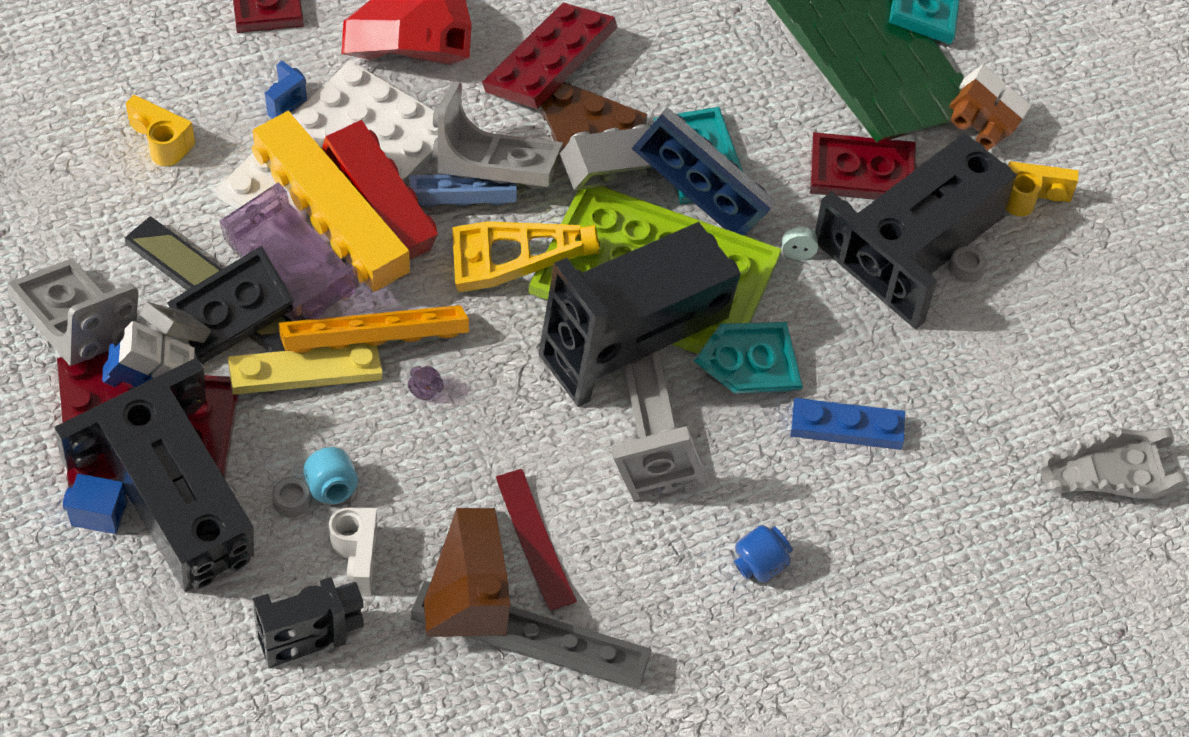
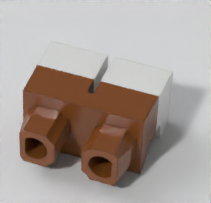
[949,64,1031,151]

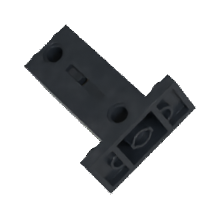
[815,132,1017,330]
[539,222,741,407]
[54,357,254,592]

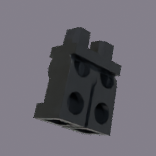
[252,577,364,668]

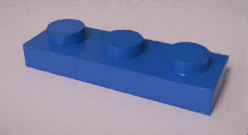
[790,398,905,450]

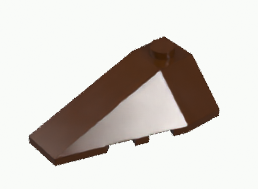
[424,508,510,637]

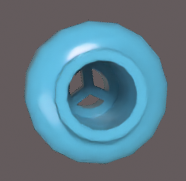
[303,447,358,504]

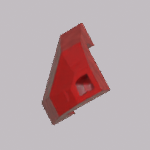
[341,0,472,65]

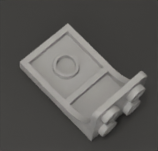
[433,81,563,188]
[8,258,138,366]

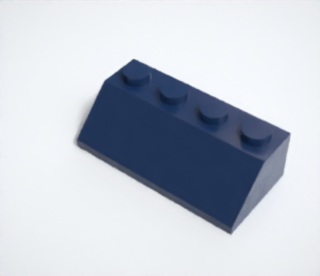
[631,107,774,236]

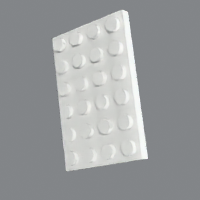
[216,60,438,266]

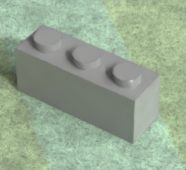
[560,124,663,190]

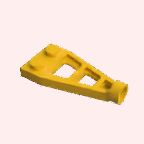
[452,221,600,293]

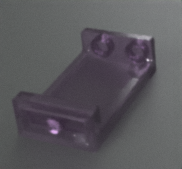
[219,182,360,321]

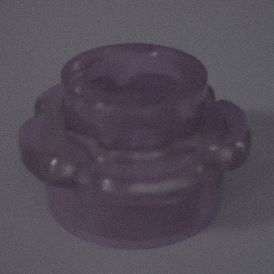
[408,366,444,400]

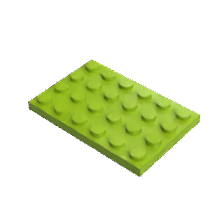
[529,187,782,354]

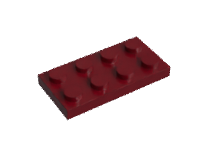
[482,2,618,109]
[57,351,133,487]

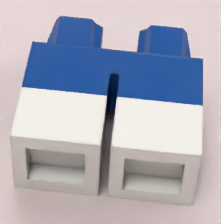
[102,321,194,388]

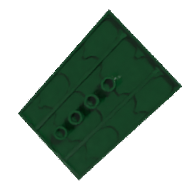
[766,0,964,143]

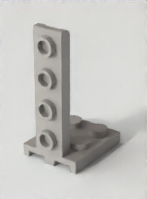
[611,350,707,501]

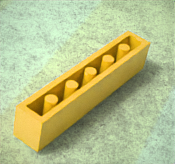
[252,110,410,292]

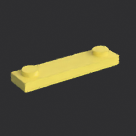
[228,344,382,395]

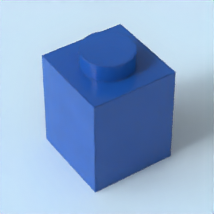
[63,474,128,535]

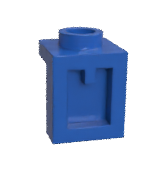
[264,61,307,119]

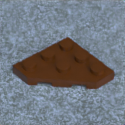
[540,82,648,188]

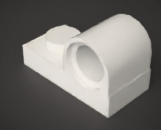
[329,507,378,596]

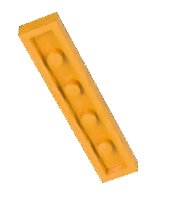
[279,305,469,353]

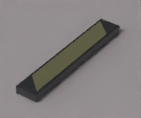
[124,216,292,352]

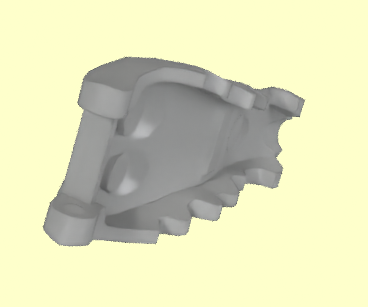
[1041,428,1189,499]

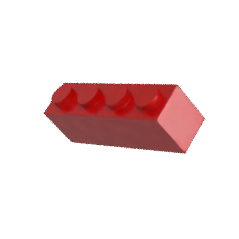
[321,120,438,260]

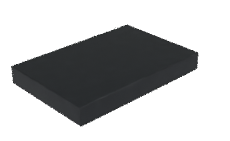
[167,246,298,364]

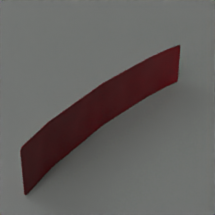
[496,469,577,611]

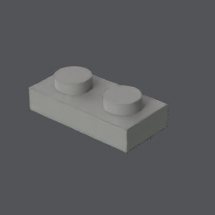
[139,302,212,344]

